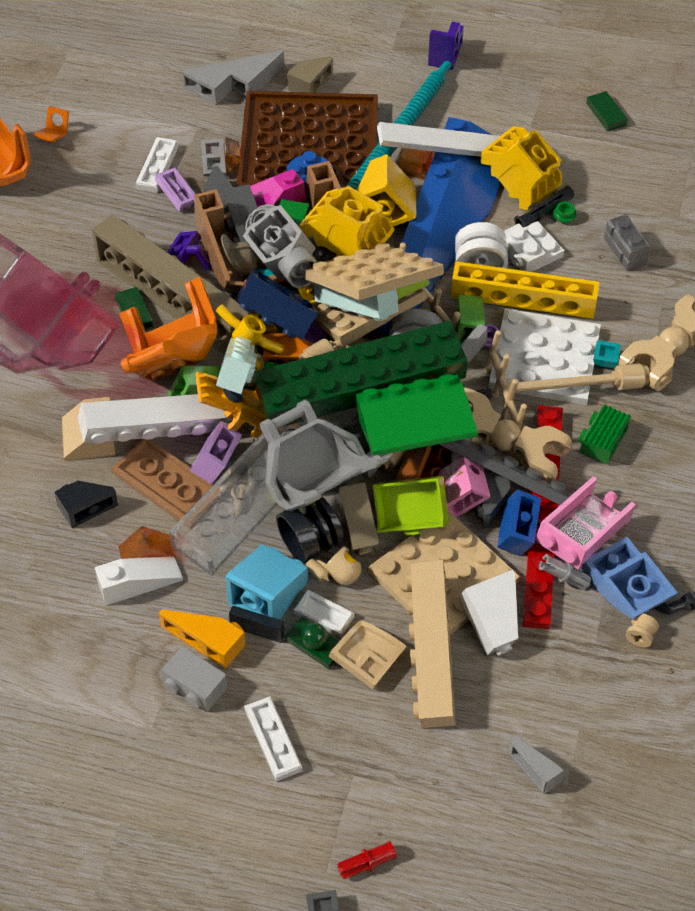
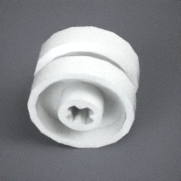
[455,222,508,268]

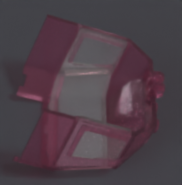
[0,233,121,374]

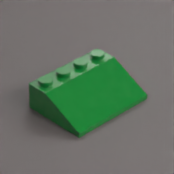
[356,374,478,456]

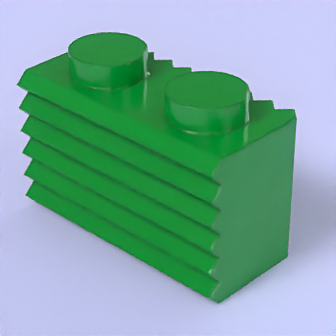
[578,404,631,464]

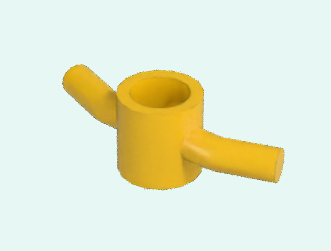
[216,304,284,355]

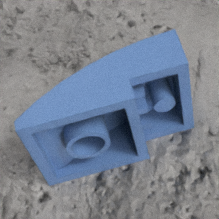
[581,537,678,620]

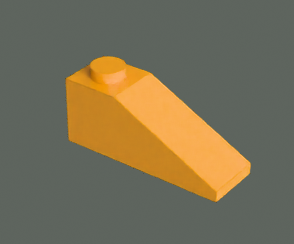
[159,609,246,669]

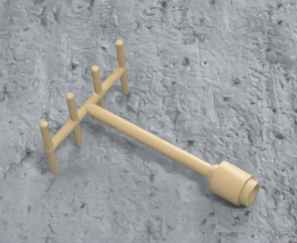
[299,243,460,360]
[484,330,650,429]

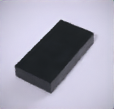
[229,606,284,643]

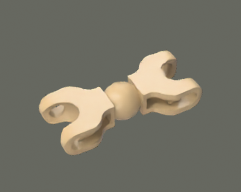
[619,294,695,391]
[464,388,572,481]

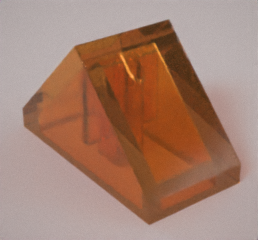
[118,526,176,559]

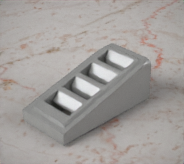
[508,735,564,794]

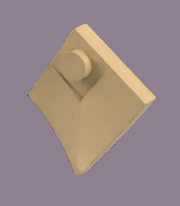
[329,620,407,689]

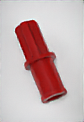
[337,841,397,879]

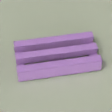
[155,168,195,212]

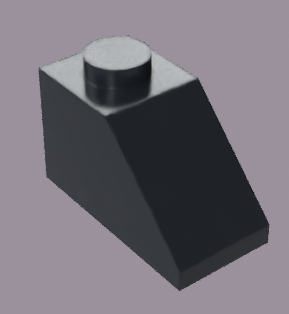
[54,480,118,528]

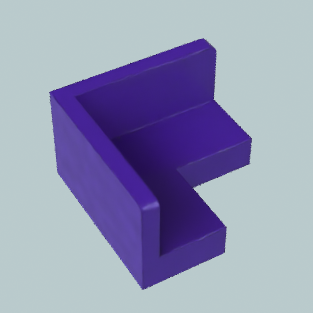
[428,21,464,70]

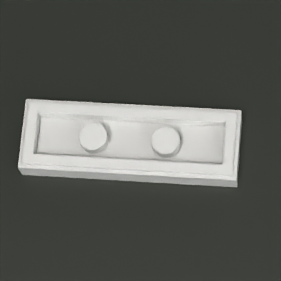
[135,137,179,193]
[244,696,303,782]

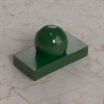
[285,617,339,669]

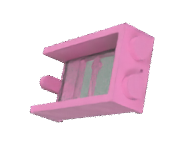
[535,476,636,570]

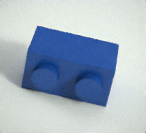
[497,489,541,556]

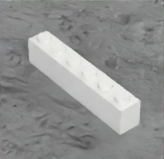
[78,394,233,444]

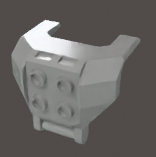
[260,400,392,511]

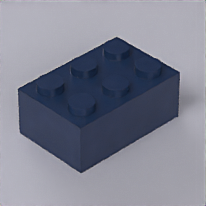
[237,268,318,339]

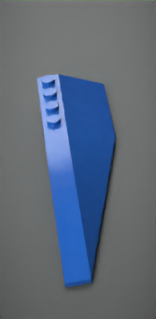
[374,117,501,336]

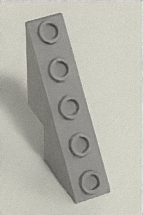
[182,50,285,105]

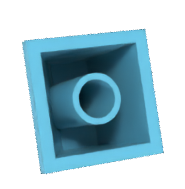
[225,544,308,620]

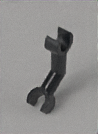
[654,592,695,615]

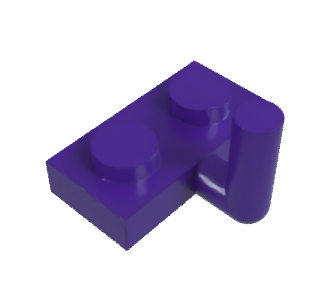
[167,231,212,270]

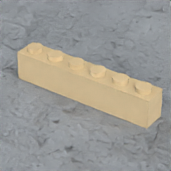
[406,560,456,728]

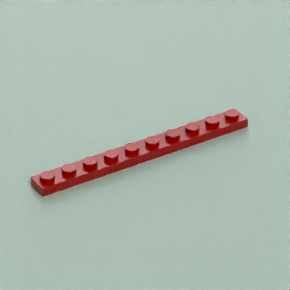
[523,405,563,630]

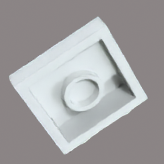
[504,221,565,272]

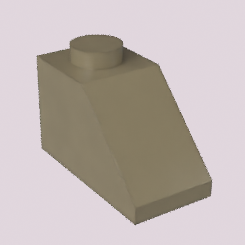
[287,56,333,93]

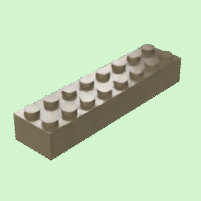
[92,214,251,354]

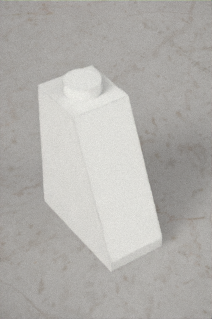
[459,570,518,656]

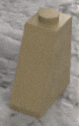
[334,482,379,556]

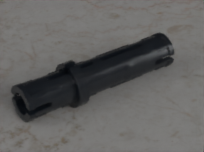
[514,185,574,228]

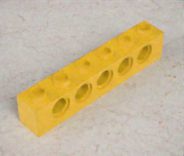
[451,261,600,319]

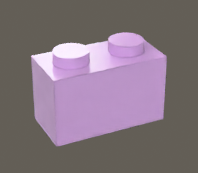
[190,421,242,484]

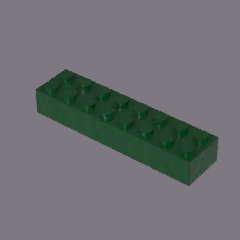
[254,320,468,427]

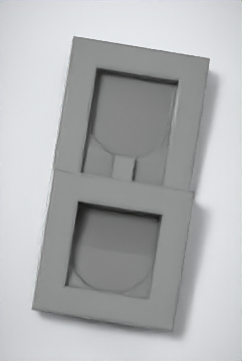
[201,138,226,176]

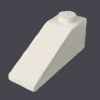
[95,557,183,606]

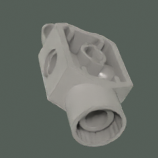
[243,204,317,288]

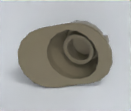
[221,234,262,281]

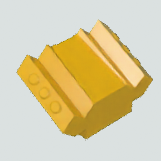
[481,126,562,210]
[299,186,395,256]

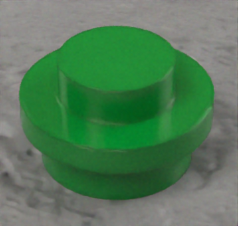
[553,201,577,223]

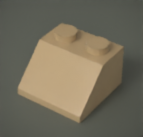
[62,397,116,461]

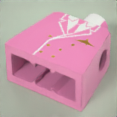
[438,452,490,518]

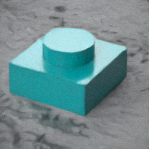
[593,340,621,369]

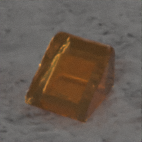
[224,137,241,172]

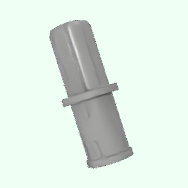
[539,554,592,590]

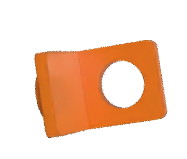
[34,106,69,142]

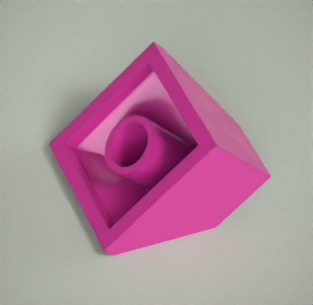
[250,169,305,207]

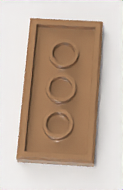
[111,439,223,528]

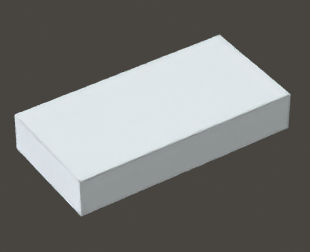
[294,590,354,638]

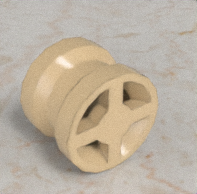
[625,613,659,648]

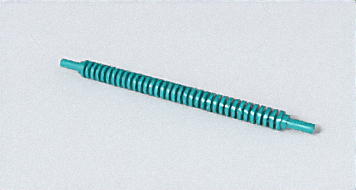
[345,61,452,190]

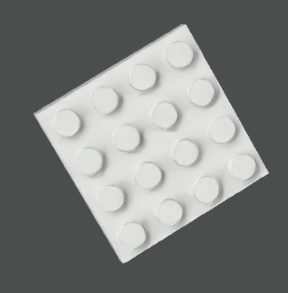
[488,308,601,405]

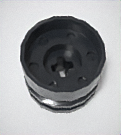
[276,497,344,563]

